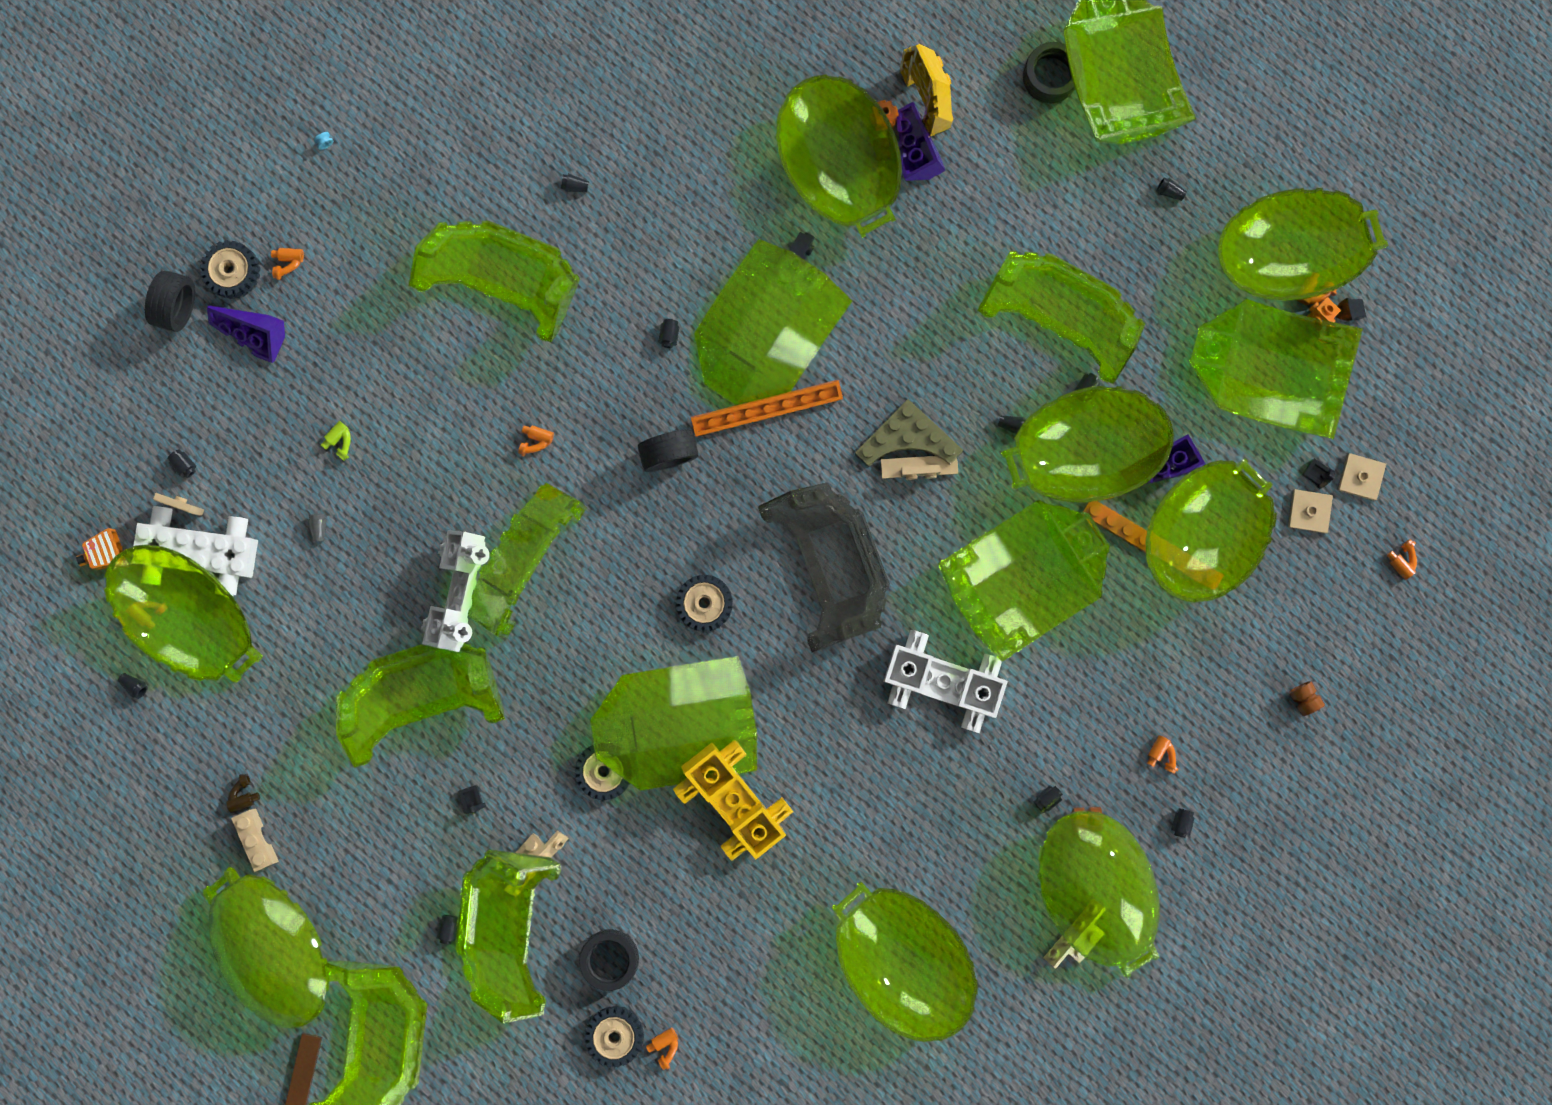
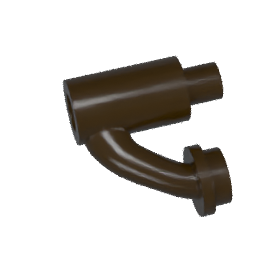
[226,774,260,813]

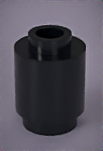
[658,319,680,348]
[1074,373,1101,402]
[167,449,196,478]
[1033,785,1063,813]
[1171,808,1195,838]
[436,915,459,944]

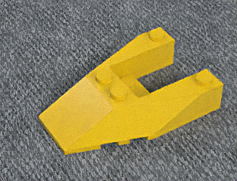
[900,44,953,136]

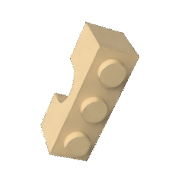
[231,809,279,872]

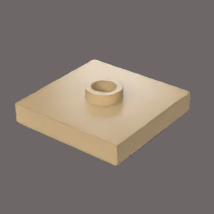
[1338,453,1386,501]
[1288,489,1333,534]
[153,493,204,516]

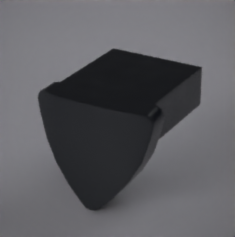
[1335,298,1366,321]
[1302,458,1335,489]
[458,785,486,814]

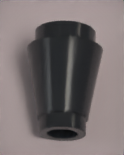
[561,173,589,192]
[1157,177,1187,201]
[998,415,1028,435]
[117,673,148,699]

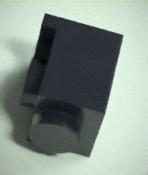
[789,232,815,264]

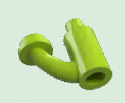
[321,420,351,461]

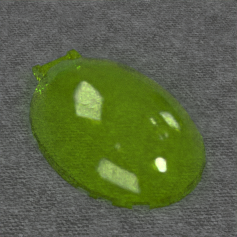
[776,74,902,238]
[1218,188,1388,301]
[1001,386,1174,503]
[1145,458,1277,603]
[104,544,262,683]
[1037,810,1160,978]
[203,867,329,1029]
[831,881,978,1042]

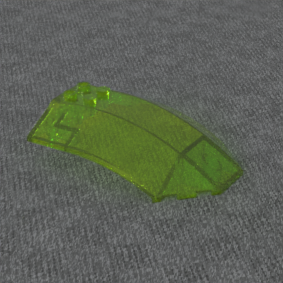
[1063,0,1196,144]
[694,239,852,405]
[1190,298,1363,439]
[938,500,1110,662]
[590,656,757,791]

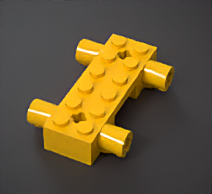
[673,740,793,861]

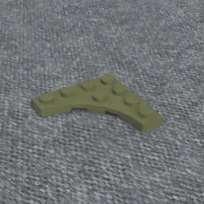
[855,399,963,467]

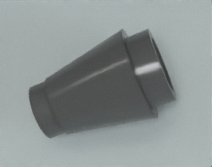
[307,514,327,541]

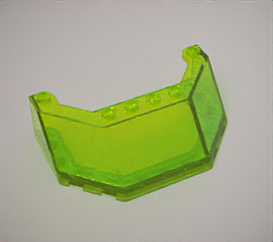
[408,221,580,342]
[977,251,1145,384]
[468,483,587,638]
[336,642,505,768]
[456,850,561,1024]
[309,960,428,1105]

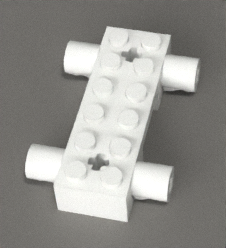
[131,506,258,595]
[421,530,489,652]
[883,630,1008,733]

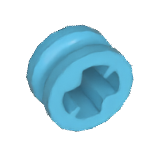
[314,132,334,150]

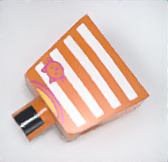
[76,528,128,570]

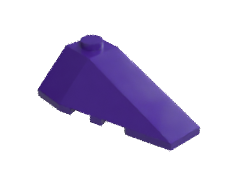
[897,102,946,181]
[207,306,285,363]
[1120,434,1206,489]

